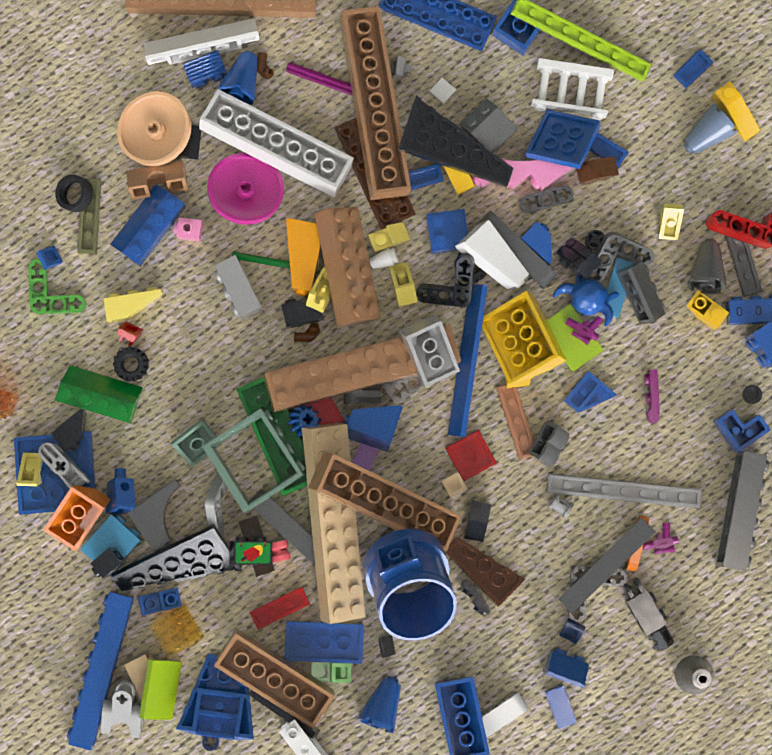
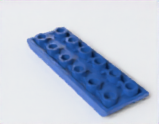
[379,0,497,51]

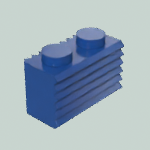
[182,50,227,89]

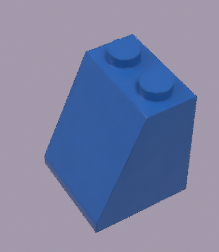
[344,405,403,452]

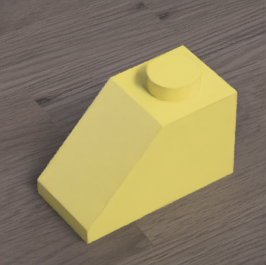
[389,262,418,307]

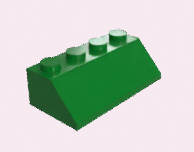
[55,365,143,424]

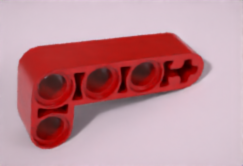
[705,210,772,249]

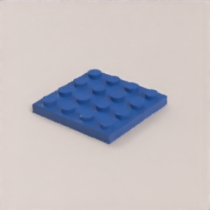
[14,431,96,515]

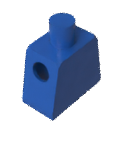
[106,468,135,514]

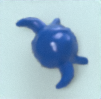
[553,274,619,327]

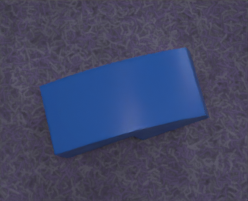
[137,588,182,616]

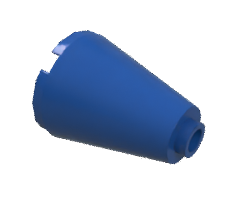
[218,51,258,105]
[357,676,401,734]

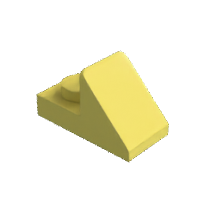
[659,204,684,240]
[368,222,410,253]
[17,453,43,486]

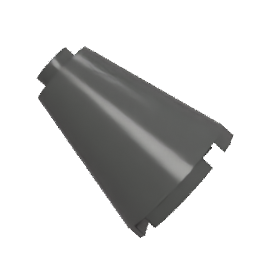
[688,239,727,294]
[675,655,714,694]

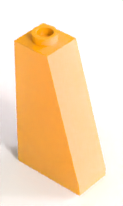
[286,218,321,297]

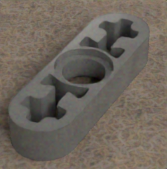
[519,185,574,213]

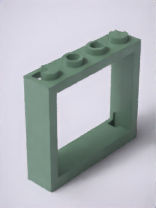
[202,408,305,513]

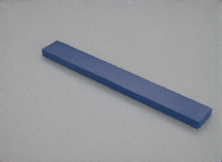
[448,284,488,437]

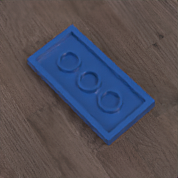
[285,621,364,664]

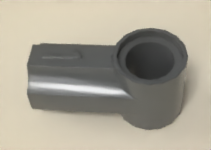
[344,386,381,404]

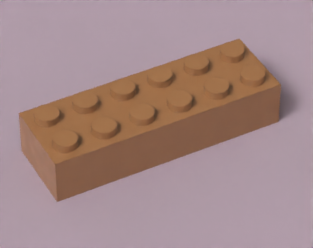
[315,207,381,326]
[214,628,335,728]

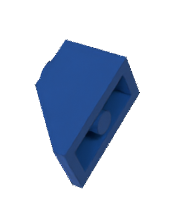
[521,222,552,266]

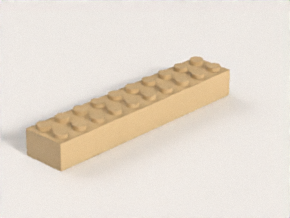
[302,423,365,624]

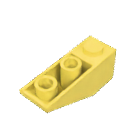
[103,287,163,323]

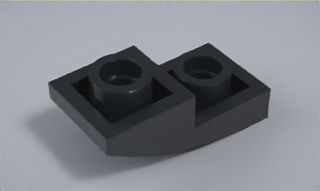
[460,579,491,615]

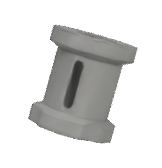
[549,494,574,519]

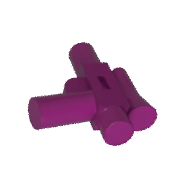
[565,316,603,345]
[643,523,679,555]

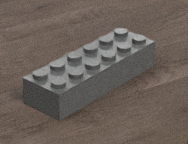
[716,451,769,571]

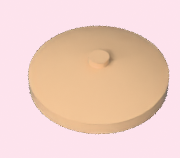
[117,91,191,166]

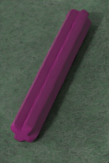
[286,62,352,95]

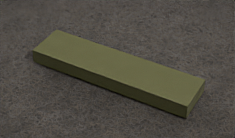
[77,178,102,255]

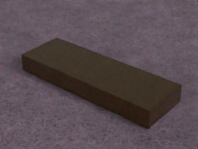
[239,516,275,577]

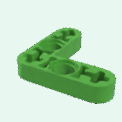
[29,259,87,315]

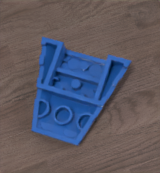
[176,654,254,740]

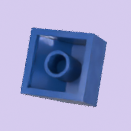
[543,648,589,689]

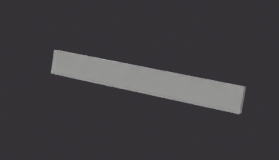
[546,474,702,509]

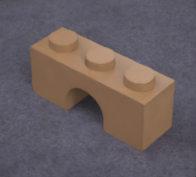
[126,160,188,200]

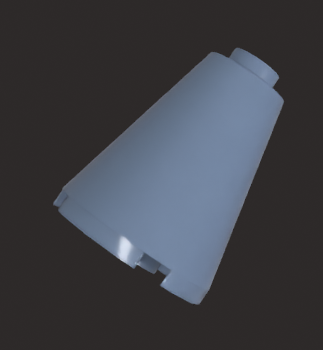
[683,103,738,154]

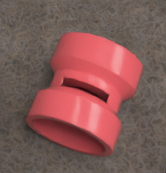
[272,540,291,563]

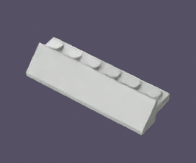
[144,18,260,65]

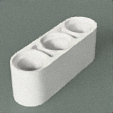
[482,692,529,737]

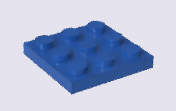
[526,109,601,169]

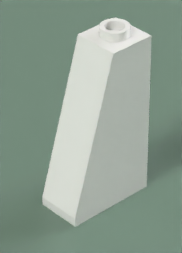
[455,220,529,289]

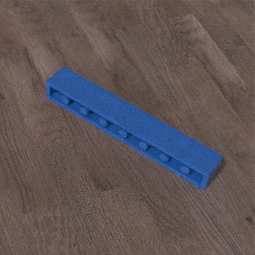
[67,591,135,751]

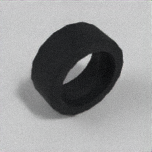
[55,174,93,212]

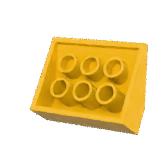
[482,291,566,385]

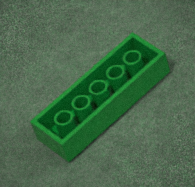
[236,378,307,496]

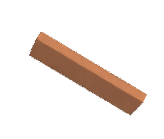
[496,384,534,460]

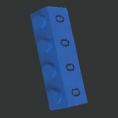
[726,295,772,325]

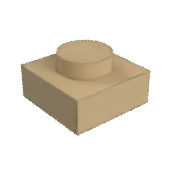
[441,472,467,498]

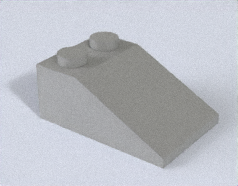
[399,314,460,387]

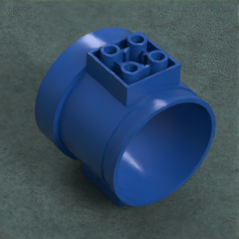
[363,529,457,641]

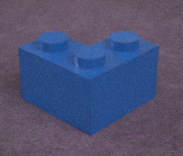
[713,409,771,453]

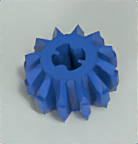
[288,405,321,437]

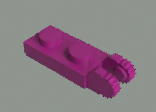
[644,369,660,424]

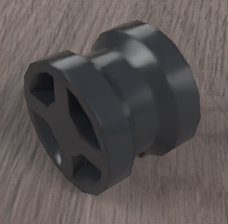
[585,230,604,251]

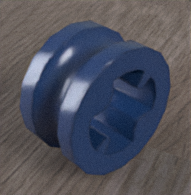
[202,736,220,751]

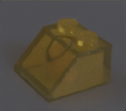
[149,604,204,659]

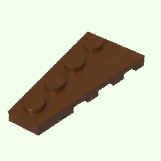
[445,537,526,607]

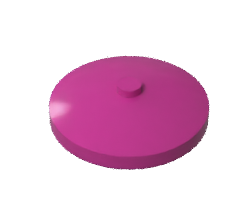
[207,153,284,225]

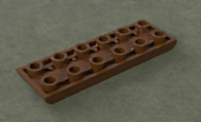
[334,118,416,230]

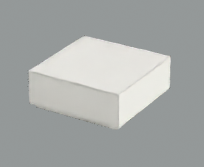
[429,78,456,105]

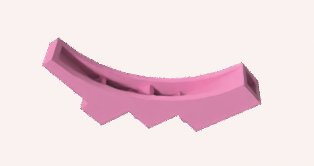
[471,158,572,191]

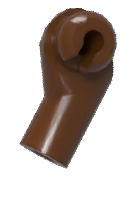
[257,52,274,79]
[294,323,320,342]

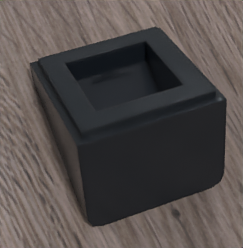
[378,635,396,658]

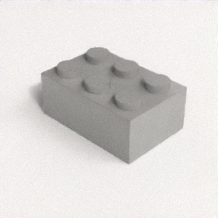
[214,255,264,321]

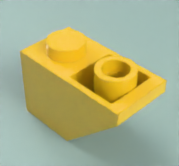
[686,290,729,330]

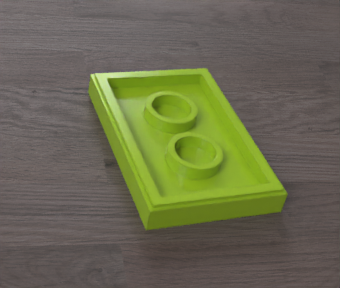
[547,304,604,372]
[139,659,182,720]

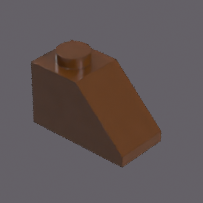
[576,157,619,186]

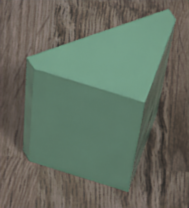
[171,419,222,467]

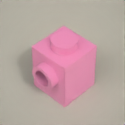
[174,217,203,242]

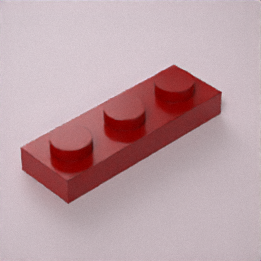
[249,587,310,630]

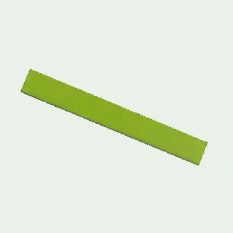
[510,0,652,82]

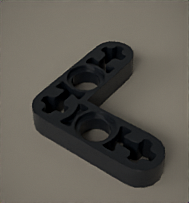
[416,253,475,307]

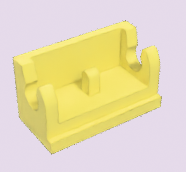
[306,266,331,313]

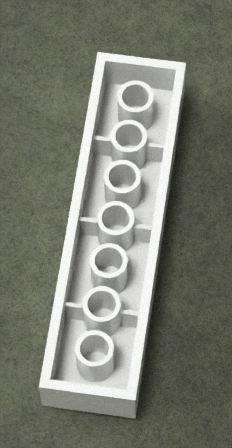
[199,89,354,197]

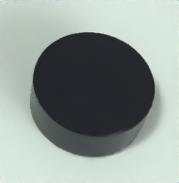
[742,385,762,404]

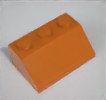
[43,485,111,551]

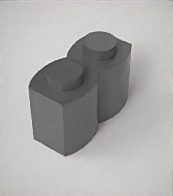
[529,421,569,467]

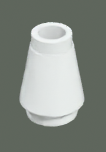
[369,248,399,269]

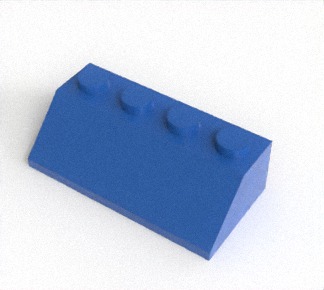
[110,184,186,267]
[435,676,490,755]

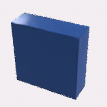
[36,246,63,270]

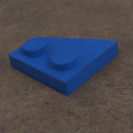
[564,371,617,413]

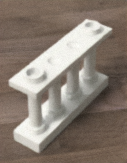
[531,58,614,120]
[279,719,328,755]

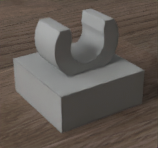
[390,56,412,79]

